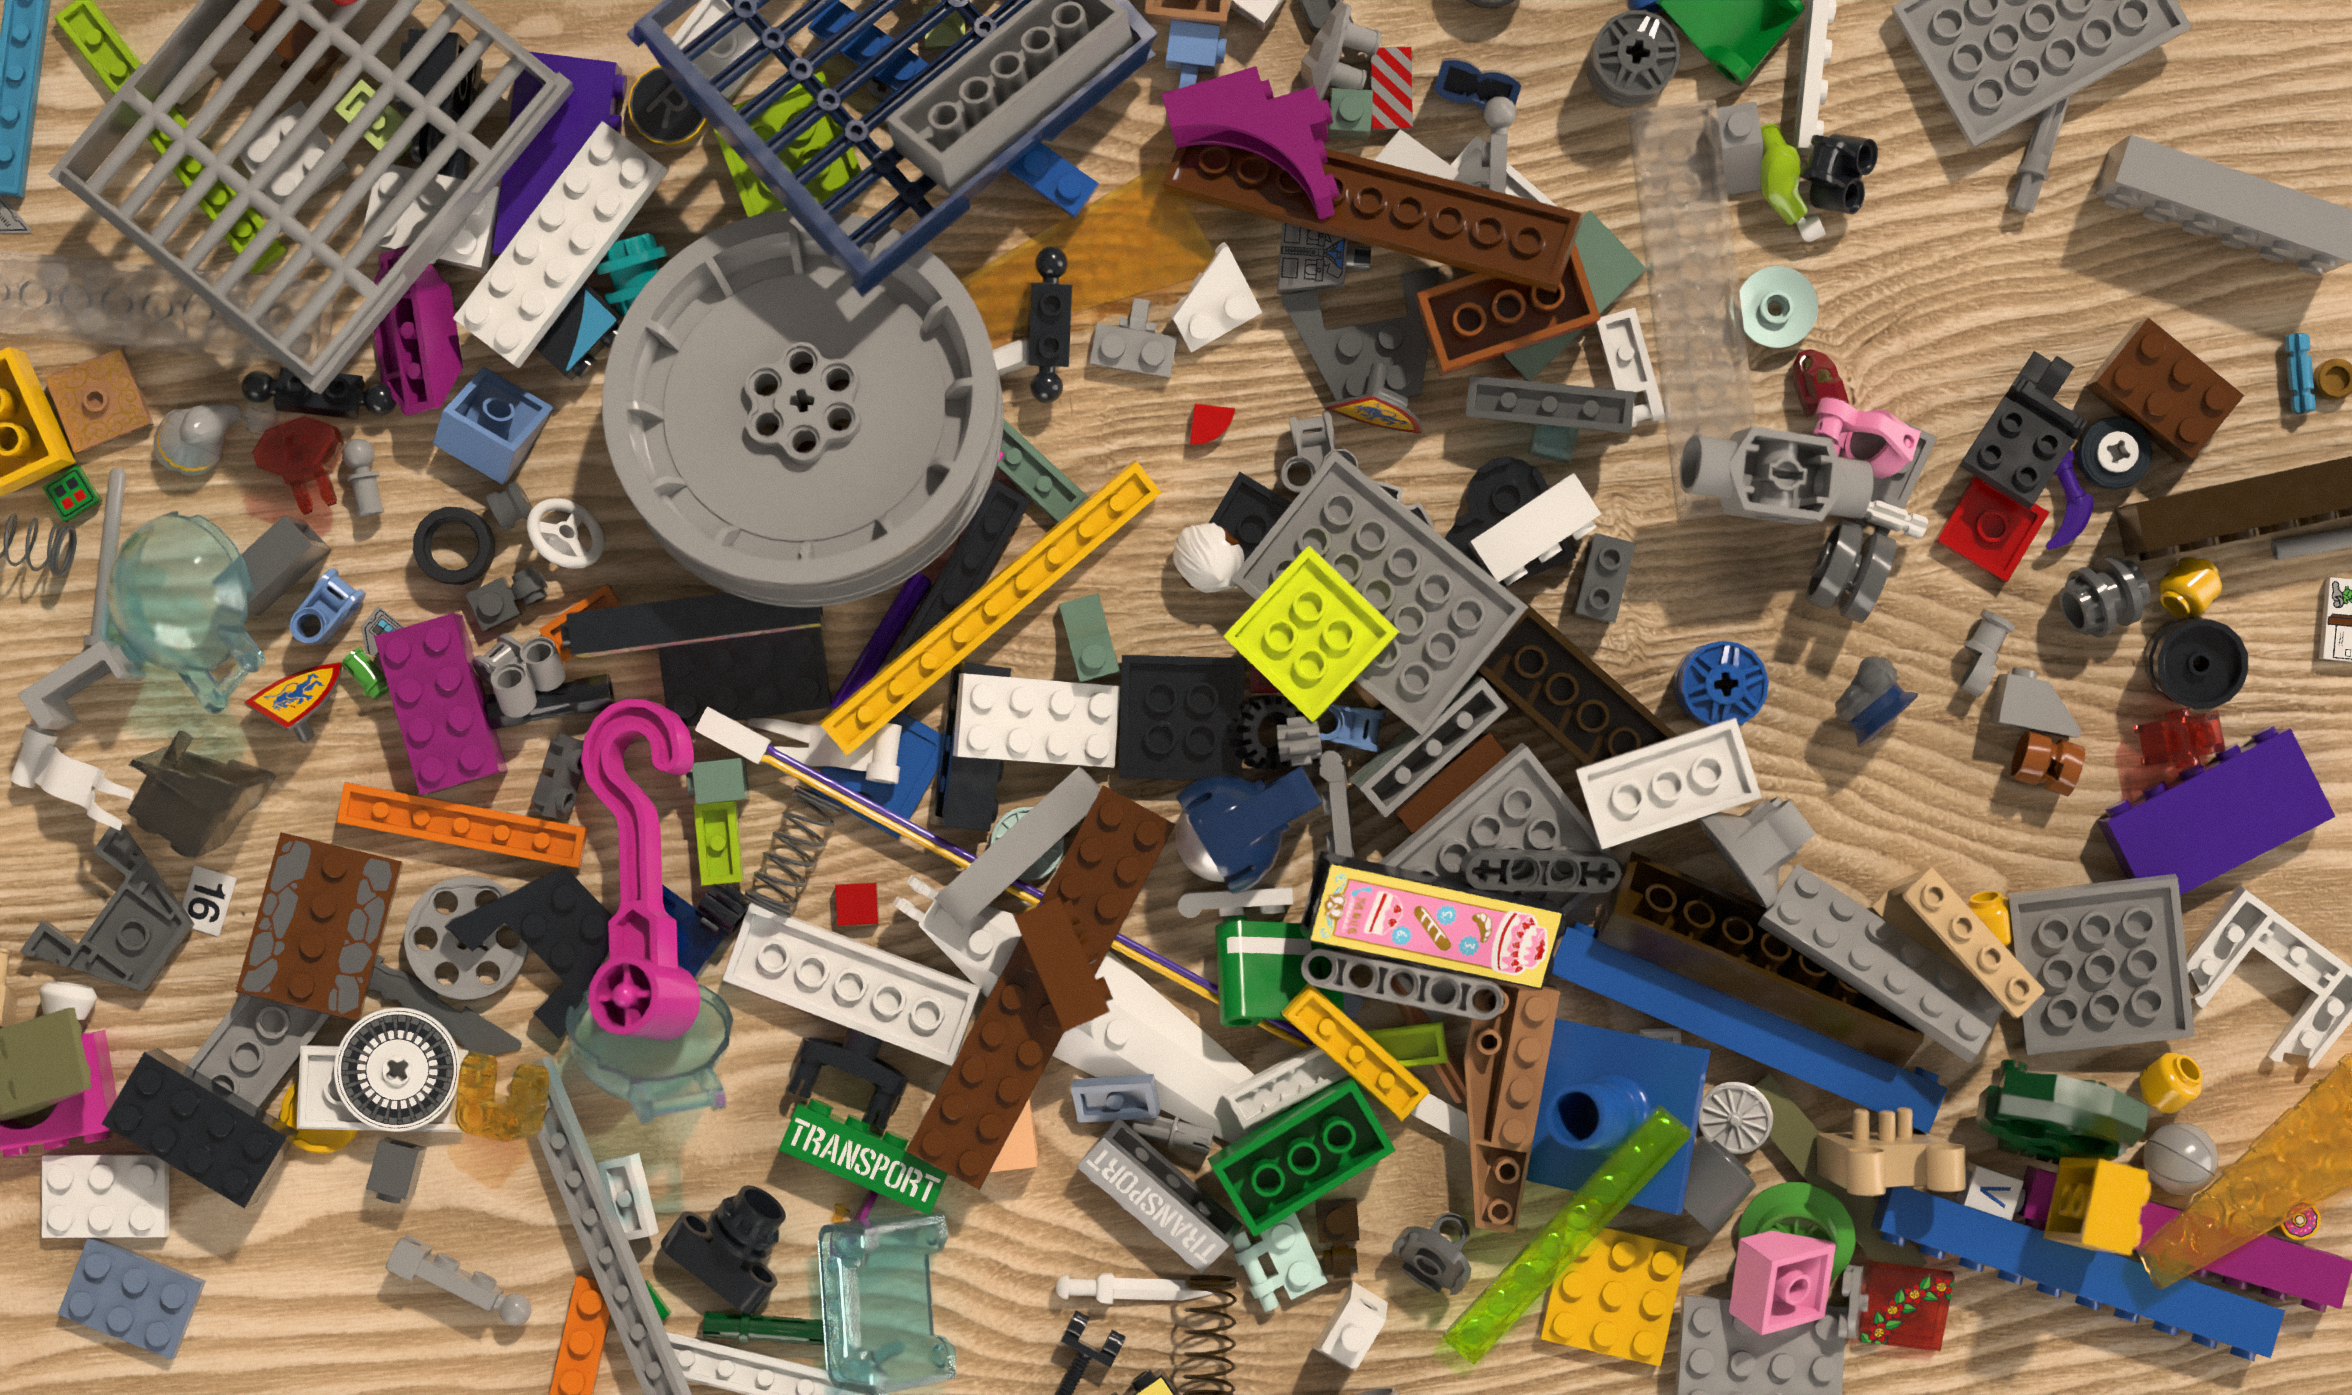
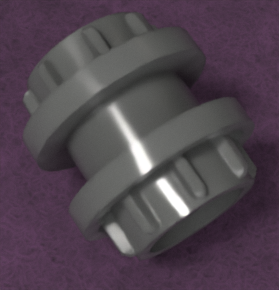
[2059,556,2150,638]

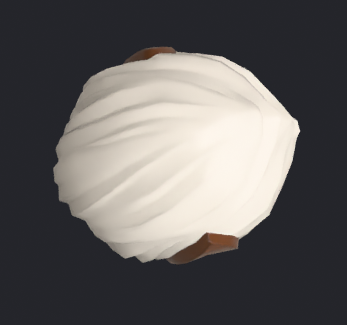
[1173,523,1244,593]

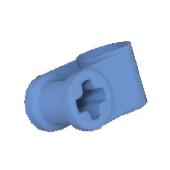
[290,568,366,646]
[1307,704,1386,752]

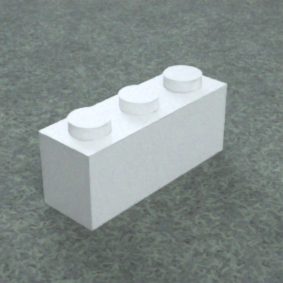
[1468,473,1601,586]

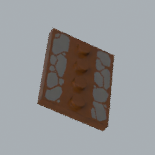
[236,832,403,1022]

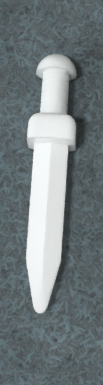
[1056,1273,1213,1304]

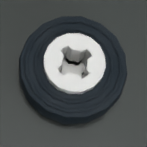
[2076,416,2153,490]

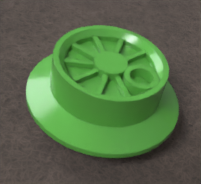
[1739,1182,1856,1281]

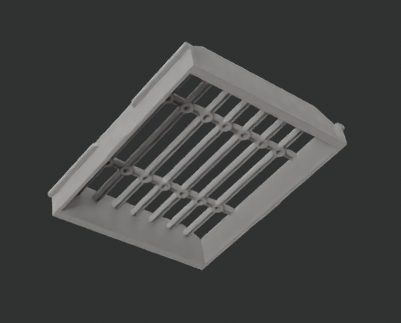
[49,0,575,395]

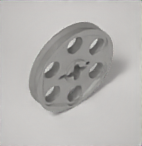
[404,876,530,1000]

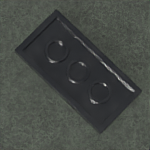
[658,626,832,727]

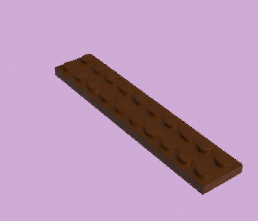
[1163,145,1582,292]
[906,785,1176,1190]

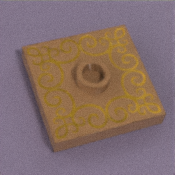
[45,348,154,454]

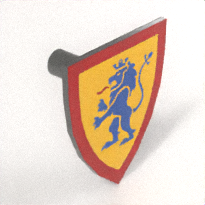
[1323,362,1422,434]
[244,662,342,742]

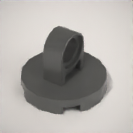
[1392,1213,1471,1295]

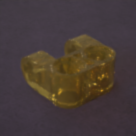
[455,1051,550,1142]

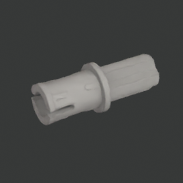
[1132,1116,1215,1155]

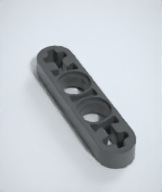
[1460,848,1621,893]

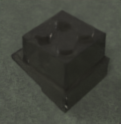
[127,730,277,859]

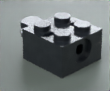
[396,29,476,162]

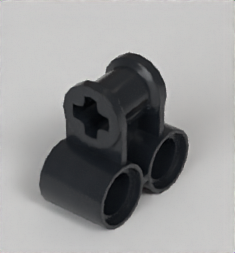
[1799,133,1878,215]

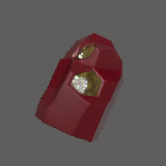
[1793,349,1849,418]

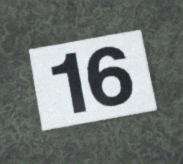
[182,865,237,937]

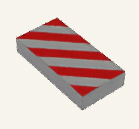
[1370,47,1413,131]

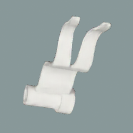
[743,718,902,784]
[10,724,135,830]

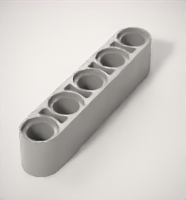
[935,766,1100,928]
[1301,948,1504,1020]

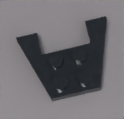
[446,866,613,1039]

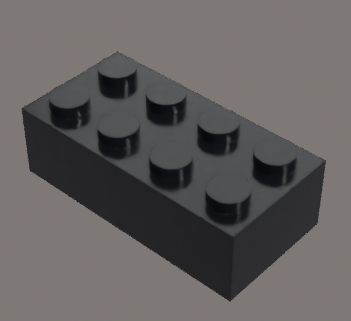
[102,1048,299,1209]

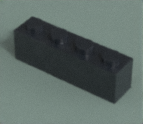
[931,662,1012,832]

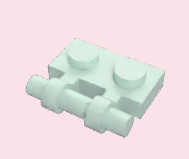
[1232,1213,1328,1312]

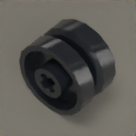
[2145,617,2249,709]

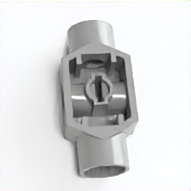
[1679,426,1874,526]

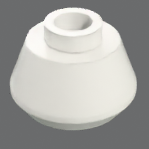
[39,981,97,1020]

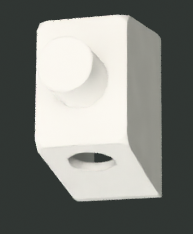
[1312,1281,1388,1371]

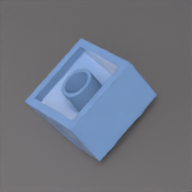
[432,366,554,485]

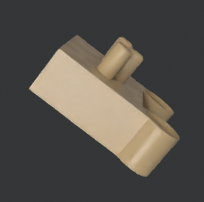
[1817,1107,1965,1196]

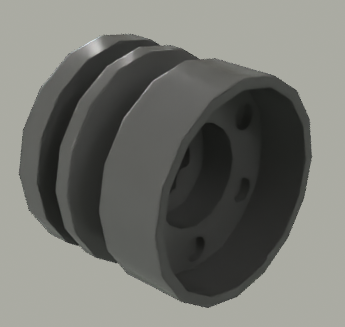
[1586,10,1680,108]

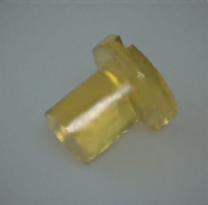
[832,1203,850,1223]

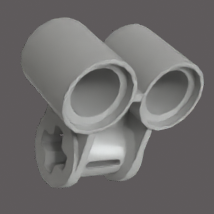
[1280,410,1358,495]
[472,633,566,717]

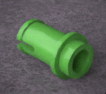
[341,647,389,700]

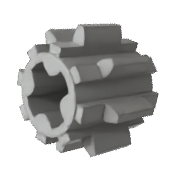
[1277,716,1322,767]

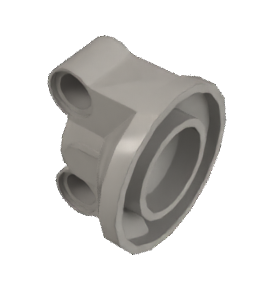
[1697,796,1815,909]

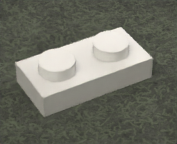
[597,1153,659,1241]

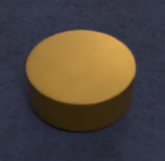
[2313,358,2352,400]

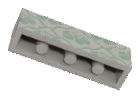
[1348,674,1508,818]

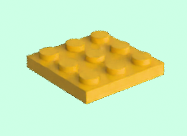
[1539,1217,1688,1367]

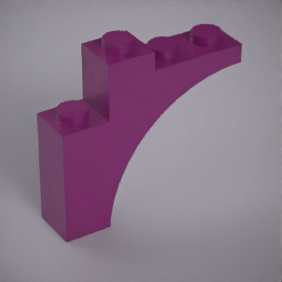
[1161,66,1339,220]

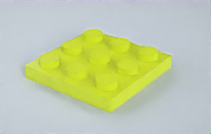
[1223,546,1400,722]

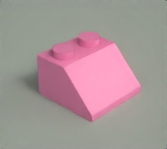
[1729,1231,1836,1335]

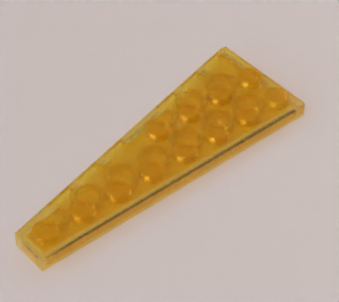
[959,162,1216,338]
[2137,1052,2352,1289]

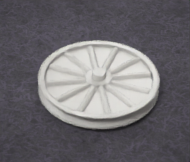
[1698,1082,1773,1154]

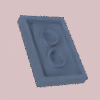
[57,1238,206,1360]

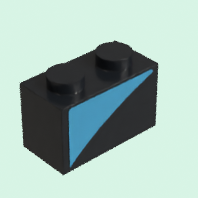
[535,283,624,380]

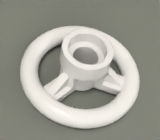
[527,498,604,569]

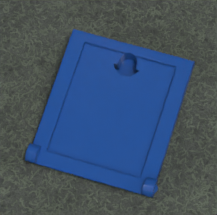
[810,711,943,840]

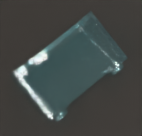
[818,1213,957,1395]

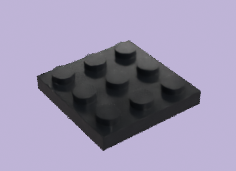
[1119,655,1245,780]

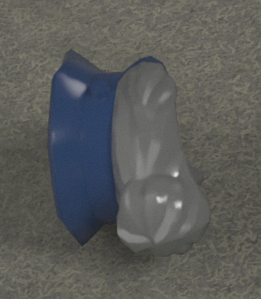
[1835,656,1918,747]

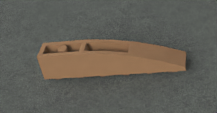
[1464,977,1560,1234]

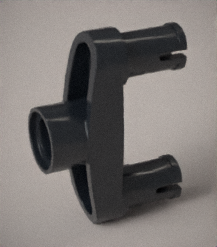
[786,1028,909,1129]

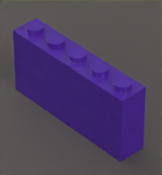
[492,52,627,271]
[2097,725,2336,895]

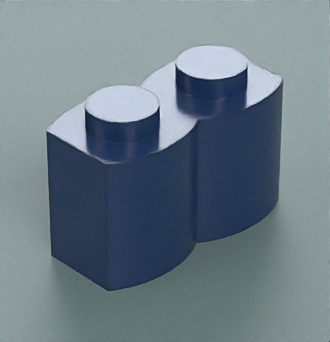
[1434,58,1521,110]

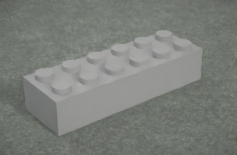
[886,0,1133,194]
[2094,134,2352,276]

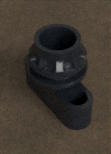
[661,1185,786,1314]

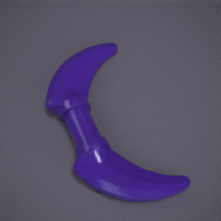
[2046,449,2093,550]

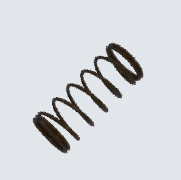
[1183,1275,1237,1395]

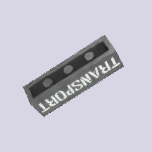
[1077,1118,1243,1274]

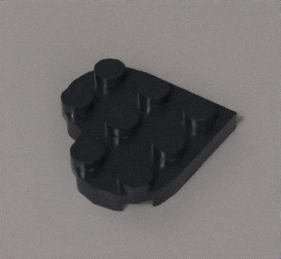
[1445,456,1576,587]

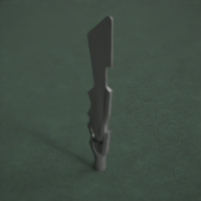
[369,955,522,1059]

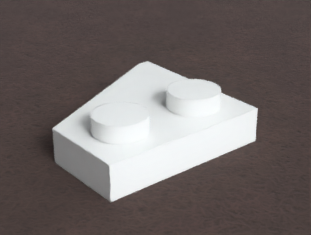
[1170,242,1262,352]

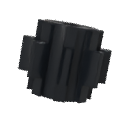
[695,884,749,937]

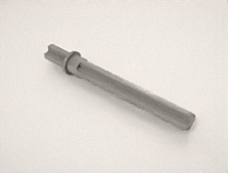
[2009,96,2071,214]

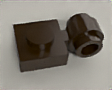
[1315,1198,1360,1279]

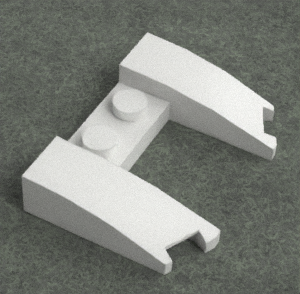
[2186,885,2352,1068]

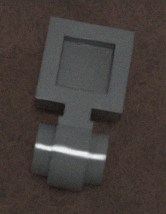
[465,567,548,632]

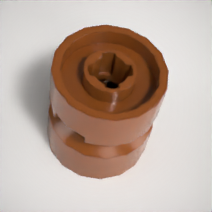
[2010,729,2085,797]

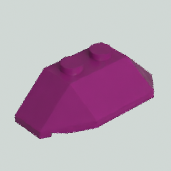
[373,245,463,416]

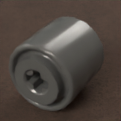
[1683,1136,1756,1234]

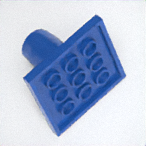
[1526,1018,1711,1215]

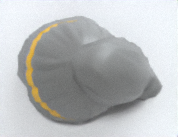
[153,403,241,476]

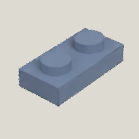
[1071,1074,1160,1123]

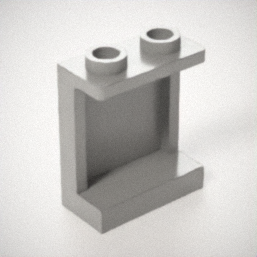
[18,640,147,730]

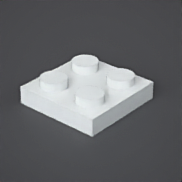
[239,100,350,206]

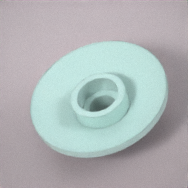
[1736,266,1818,348]

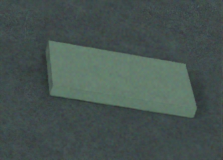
[1502,210,1647,381]

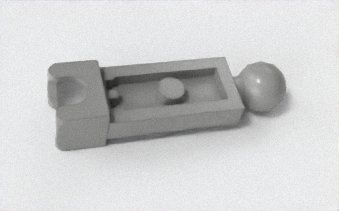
[1481,96,1517,194]
[385,1235,532,1326]

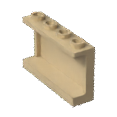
[1866,867,2045,1018]

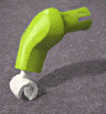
[1760,123,1826,242]

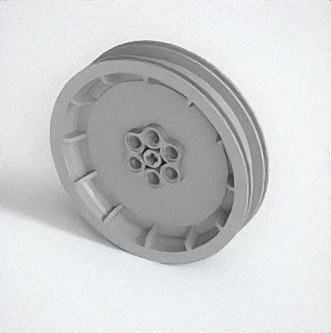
[602,210,1004,607]

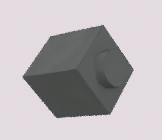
[366,1137,427,1203]

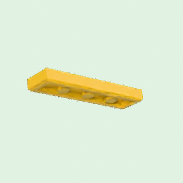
[1281,983,1430,1122]

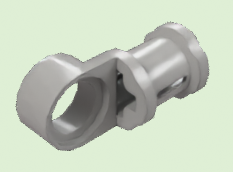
[1960,609,2016,698]

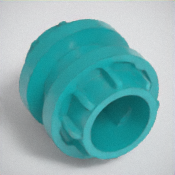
[596,233,668,317]

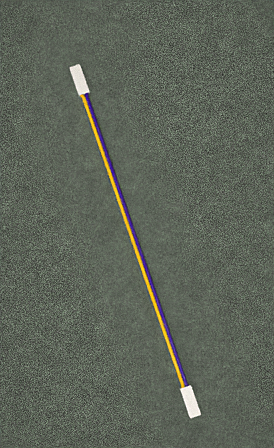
[695,707,1469,1145]

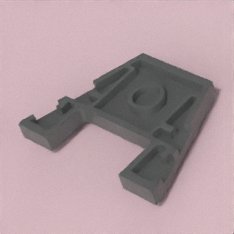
[1281,267,1439,401]
[20,824,195,991]

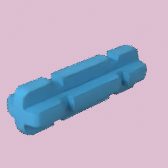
[2284,333,2316,414]

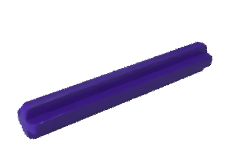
[831,572,931,710]

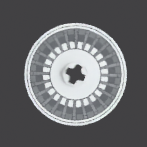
[334,1007,461,1132]

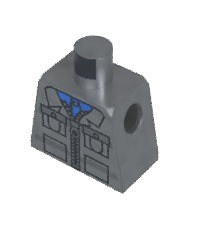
[1277,222,1371,294]

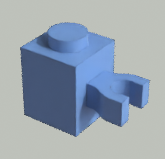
[1166,20,1227,88]

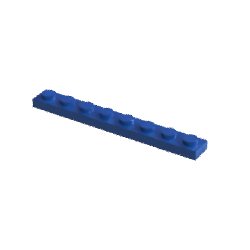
[808,0,1099,219]

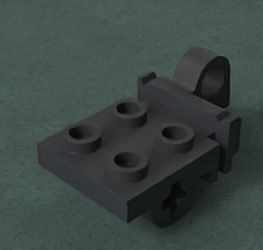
[1959,351,2088,510]

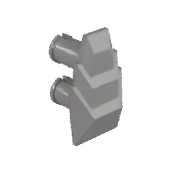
[1301,0,1381,101]

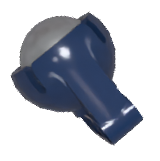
[1175,766,1323,894]

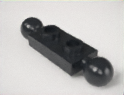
[1026,247,1072,403]
[241,367,397,419]

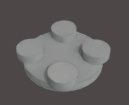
[1838,1265,1869,1339]

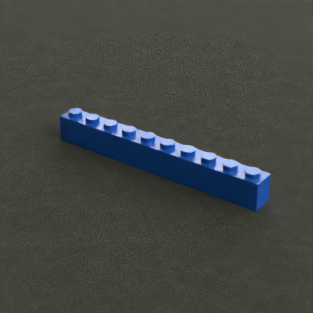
[1552,921,1948,1134]
[1871,1186,2285,1361]

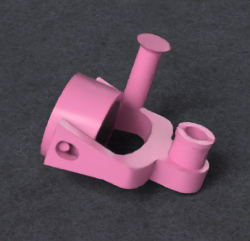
[1812,397,1921,479]

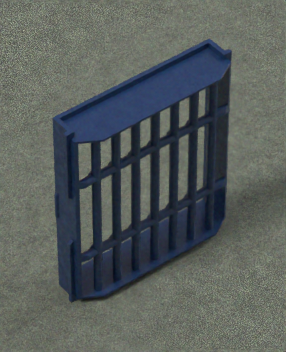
[627,0,1158,298]

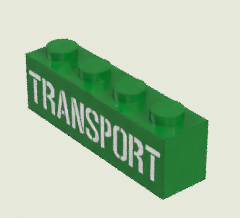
[778,1098,948,1215]

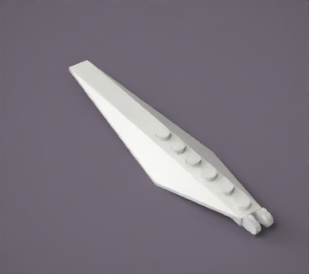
[893,875,1330,1192]

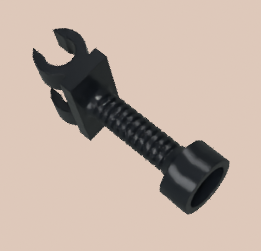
[1055,1310,1126,1395]

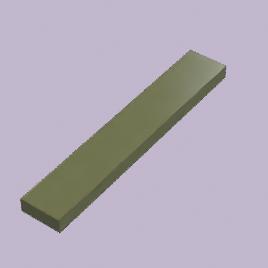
[1751,1072,1927,1289]

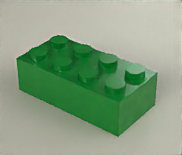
[1207,1075,1396,1237]

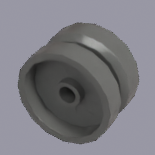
[1806,519,1897,623]

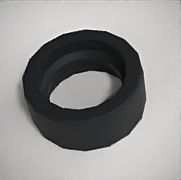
[413,507,495,585]

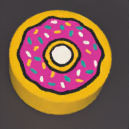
[2275,1197,2321,1240]

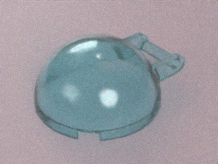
[107,511,265,714]
[565,984,733,1124]

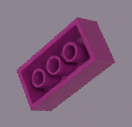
[374,613,508,795]

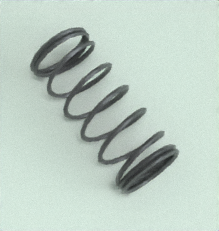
[0,513,77,577]
[743,785,841,918]

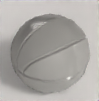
[2143,1123,2219,1195]

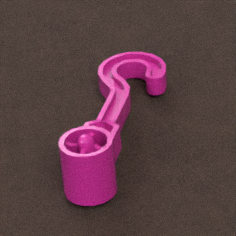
[581,698,701,1041]

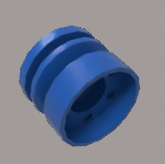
[1672,641,1769,727]

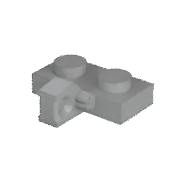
[1090,298,1177,379]

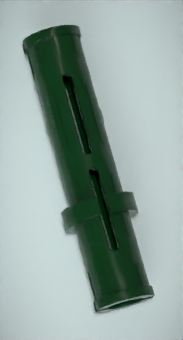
[703,1311,829,1346]

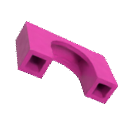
[0,1030,117,1157]

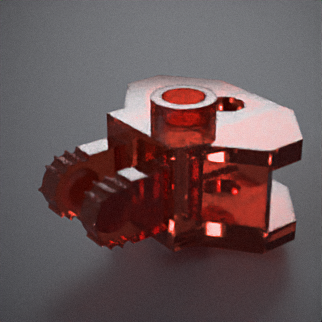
[252,416,344,515]
[2133,707,2226,769]

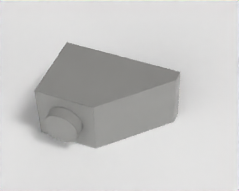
[1709,102,1763,197]
[1990,667,2081,738]

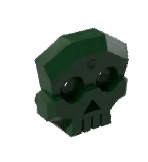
[1976,1059,2149,1165]

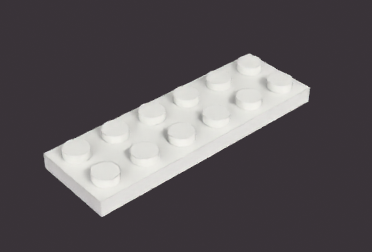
[453,121,669,368]
[723,903,982,1066]

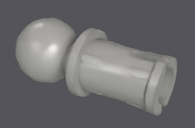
[342,439,384,517]

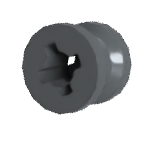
[486,480,533,531]

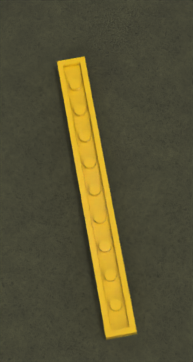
[819,460,1162,756]

